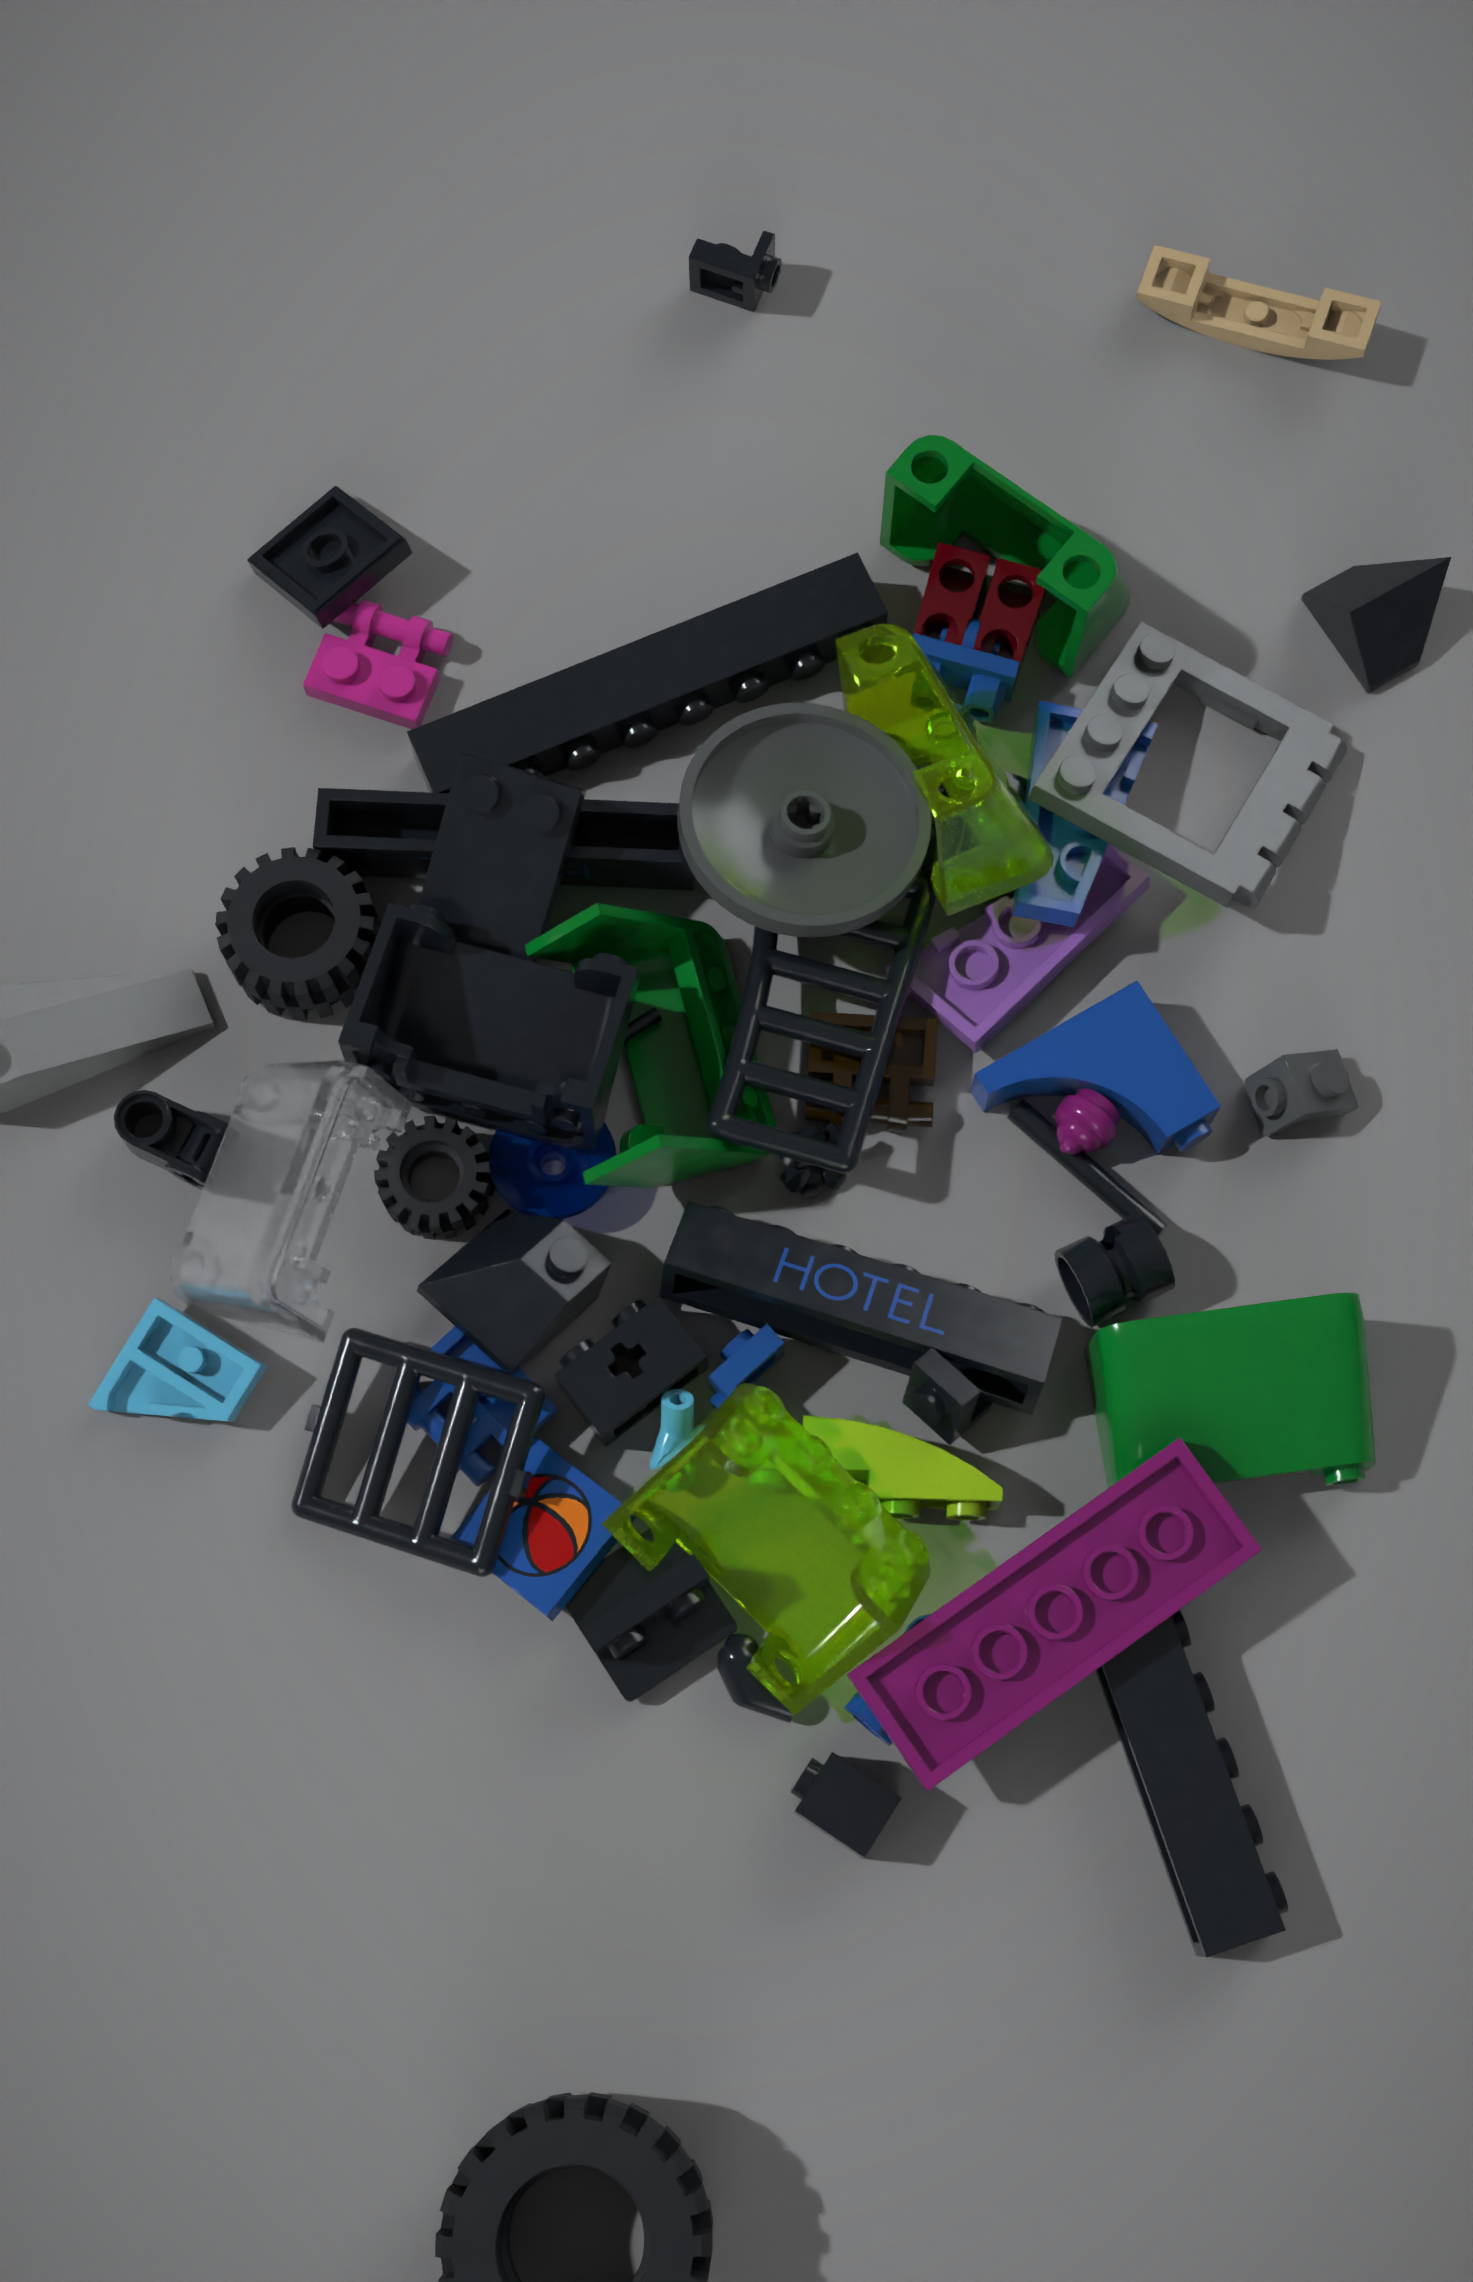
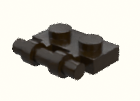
[805,1011,938,1132]

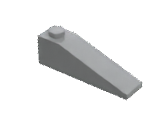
[0,969,216,1114]

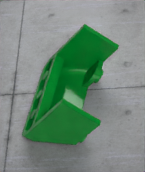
[525,903,777,1188]

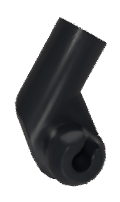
[717,1633,800,1723]

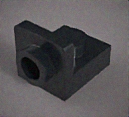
[689,230,782,312]

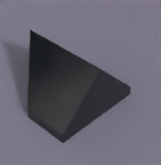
[1301,557,1451,693]

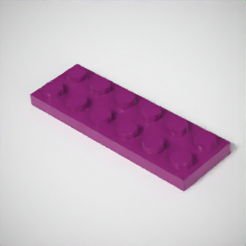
[846,1438,1262,1791]

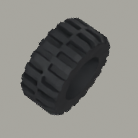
[435,2092,713,2282]

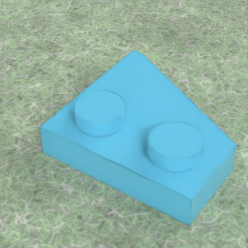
[88,1298,268,1422]

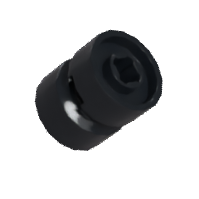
[1054,1213,1175,1327]

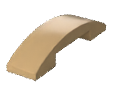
[1136,245,1382,360]

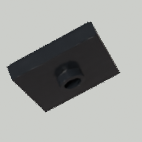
[247,486,413,629]

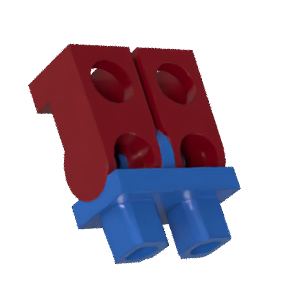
[906,542,1047,724]

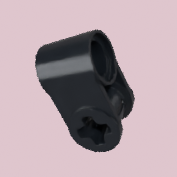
[114,1090,245,1194]

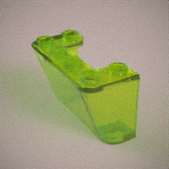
[835,624,1054,916]
[602,1383,931,1716]

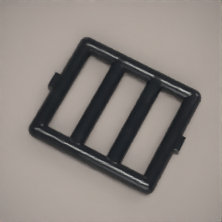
[291,1328,545,1577]

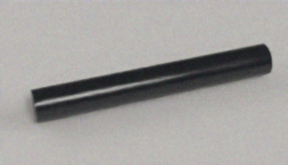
[1007,1099,1168,1236]

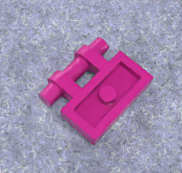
[303,599,453,729]

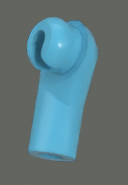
[649,1389,696,1492]

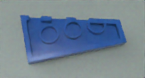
[1012,701,1158,927]

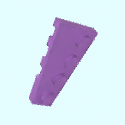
[885,844,1149,1053]

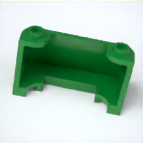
[1084,1292,1376,1488]

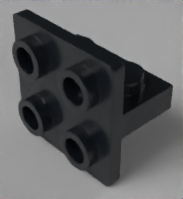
[565,1520,737,1702]

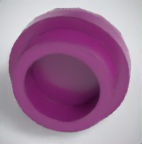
[1055,1088,1120,1155]

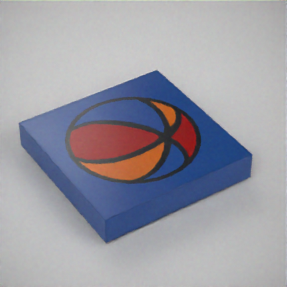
[450,1436,637,1622]

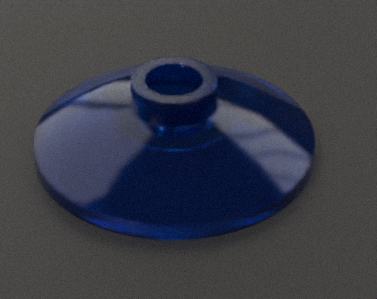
[488,1122,617,1219]

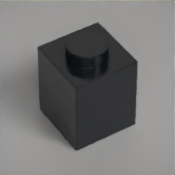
[790,1752,902,1859]

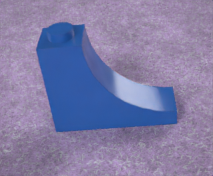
[970,981,1221,1155]

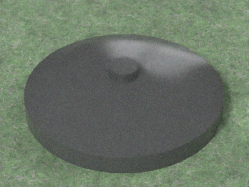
[677,703,931,938]

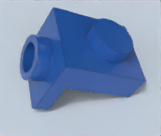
[708,1324,785,1434]

